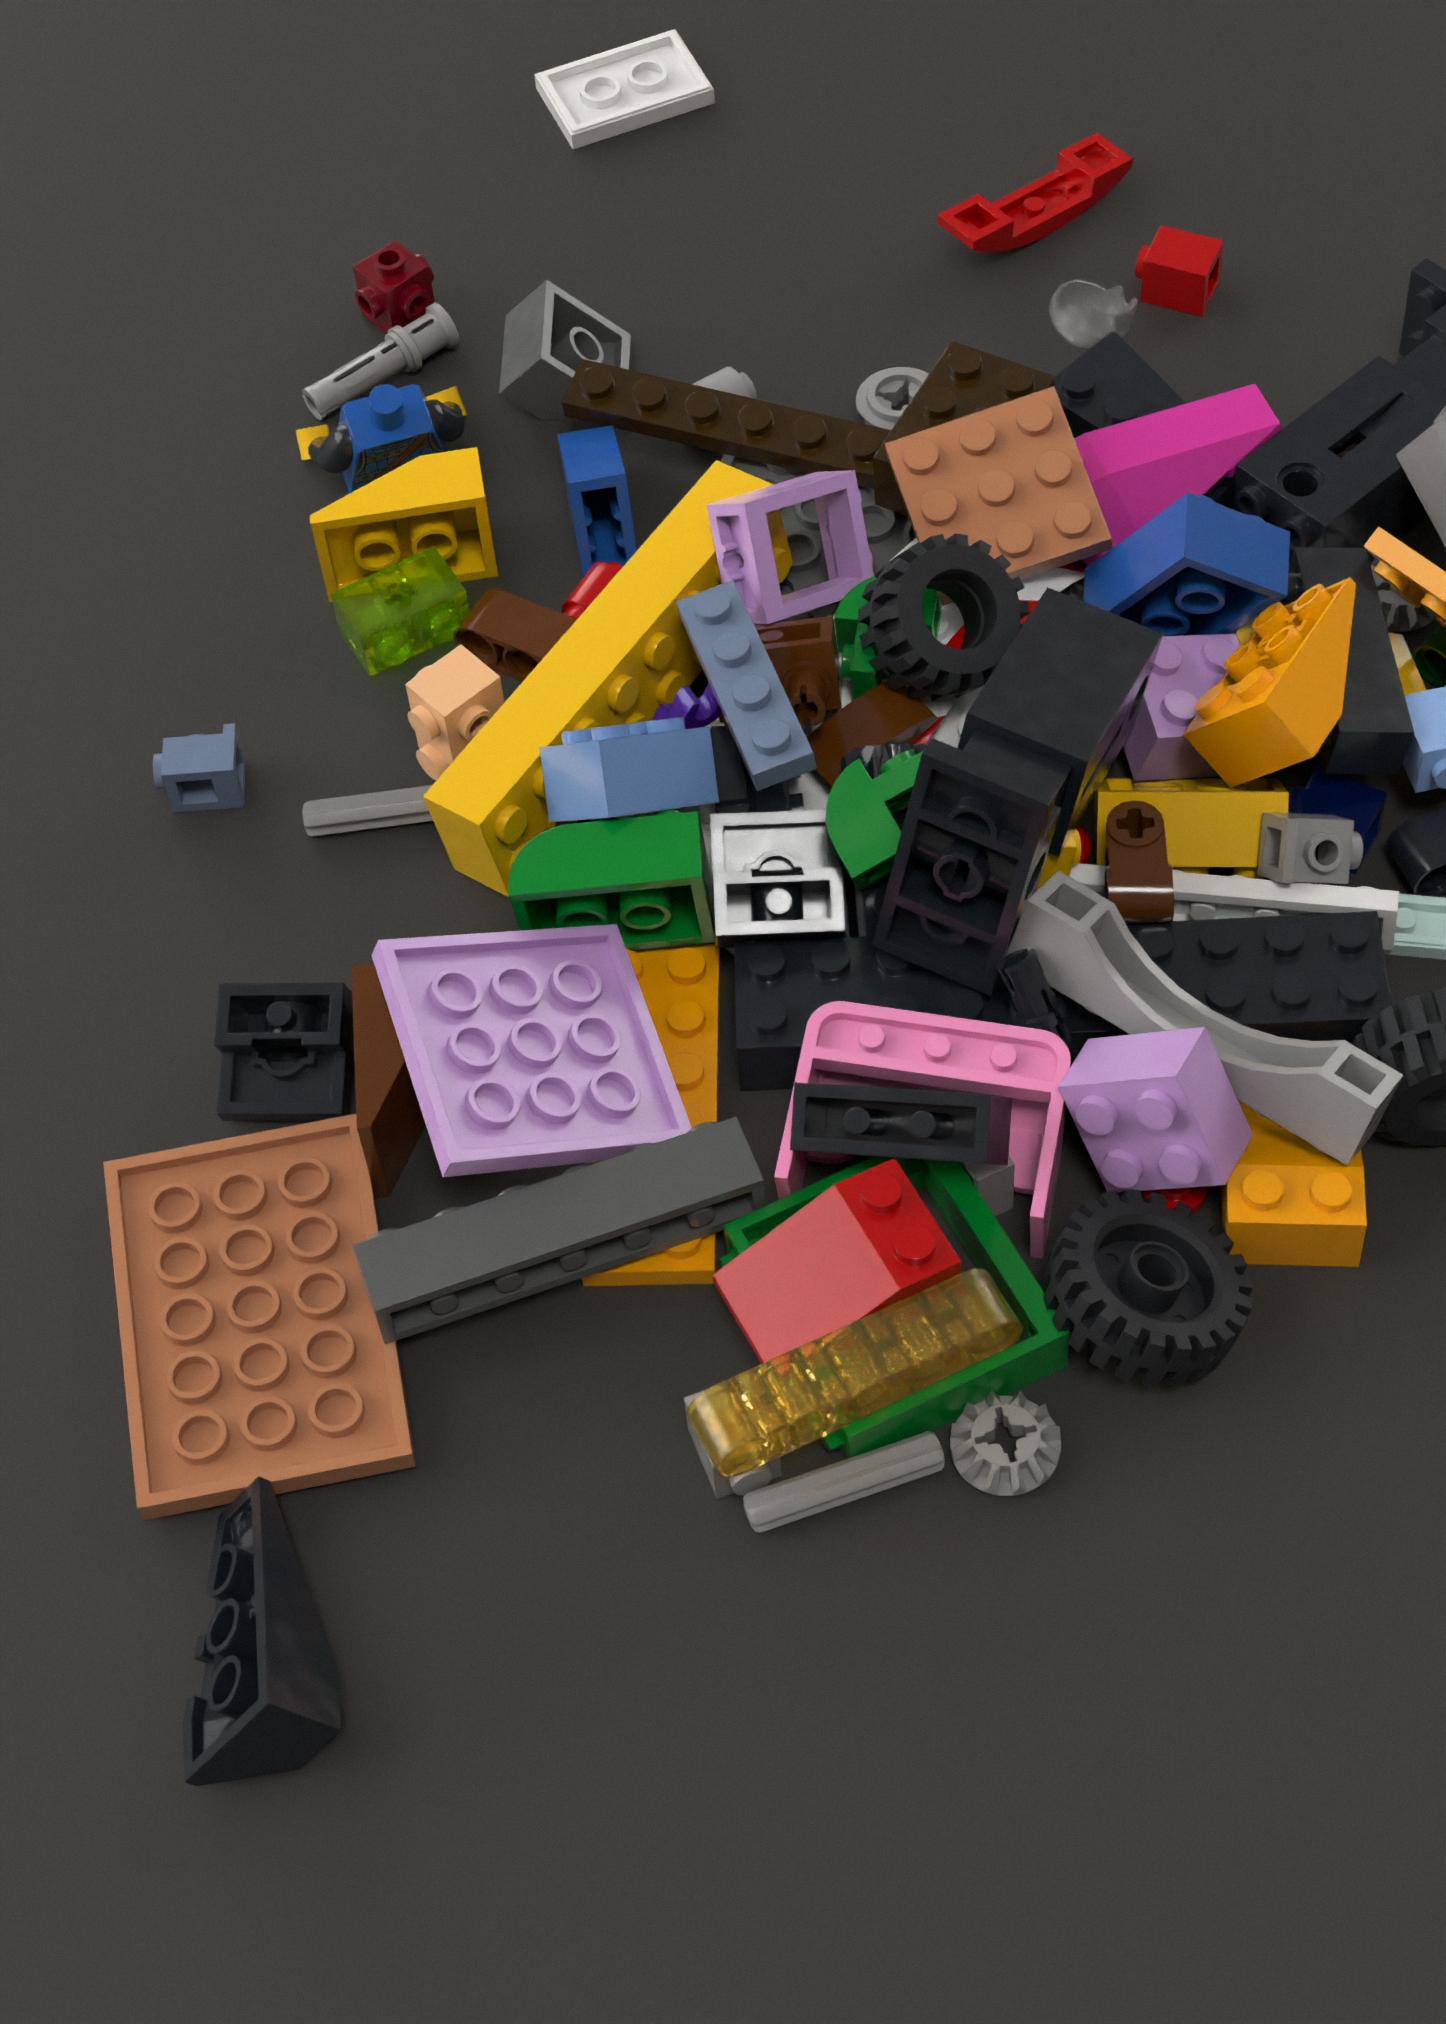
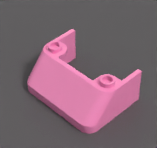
[774,1001,1071,1259]

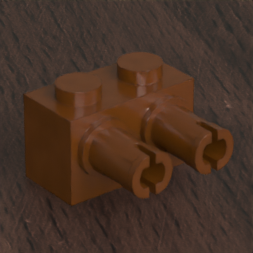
[719,616,843,732]

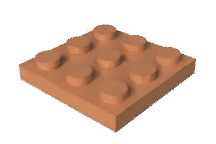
[885,386,1112,606]

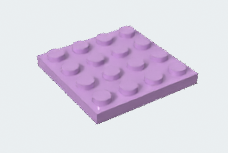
[371,924,692,1177]

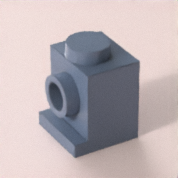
[153,723,246,813]

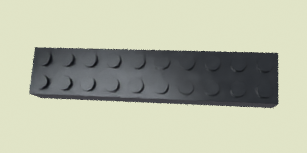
[734,911,1392,1091]

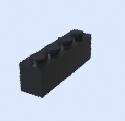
[1279,547,1414,774]

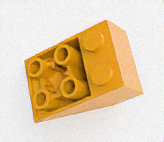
[1183,577,1356,788]

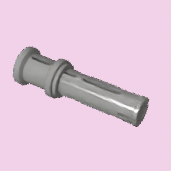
[302,302,460,420]

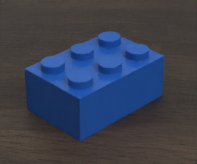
[1083,492,1290,636]

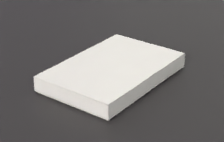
[534,29,715,150]

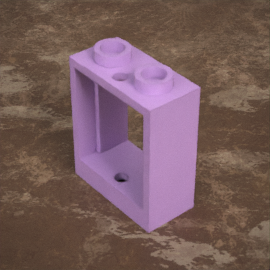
[707,470,874,624]

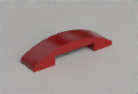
[937,133,1133,252]

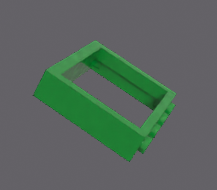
[719,1156,1070,1460]

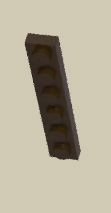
[561,359,891,489]

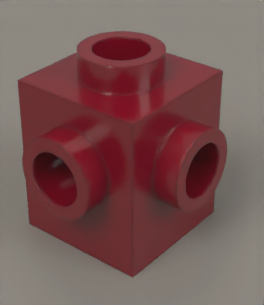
[353,240,435,334]

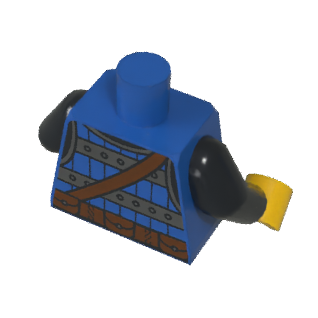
[296,384,467,494]

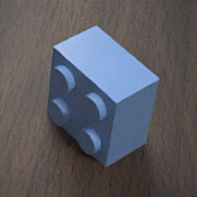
[539,717,719,822]

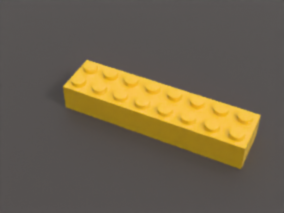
[423,460,793,898]

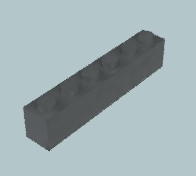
[352,1116,766,1344]

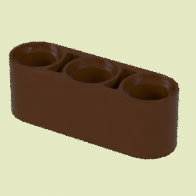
[453,588,577,682]

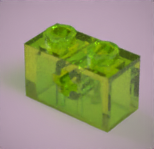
[331,547,470,676]

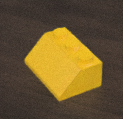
[1094,778,1289,878]

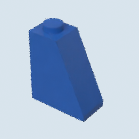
[557,425,637,578]

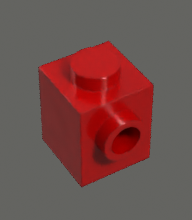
[1135,225,1224,317]

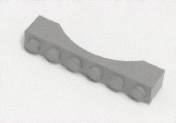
[1006,870,1403,1166]

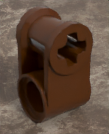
[1104,800,1174,923]

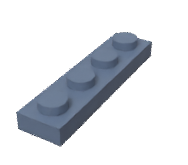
[676,580,817,791]

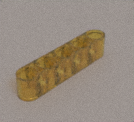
[686,1268,1023,1477]

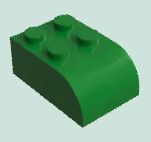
[508,810,715,950]

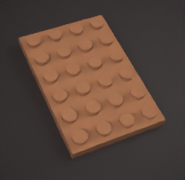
[103,1114,416,1521]

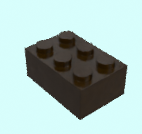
[873,341,1055,517]

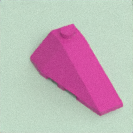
[1074,384,1282,567]

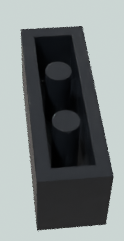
[790,1082,1012,1165]

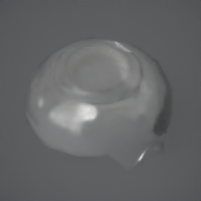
[1049,279,1138,349]

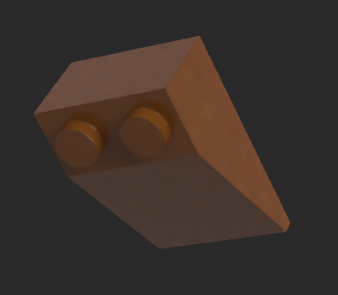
[351,963,426,1198]

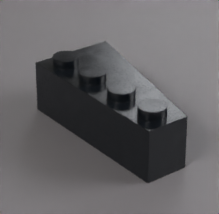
[1055,330,1235,509]

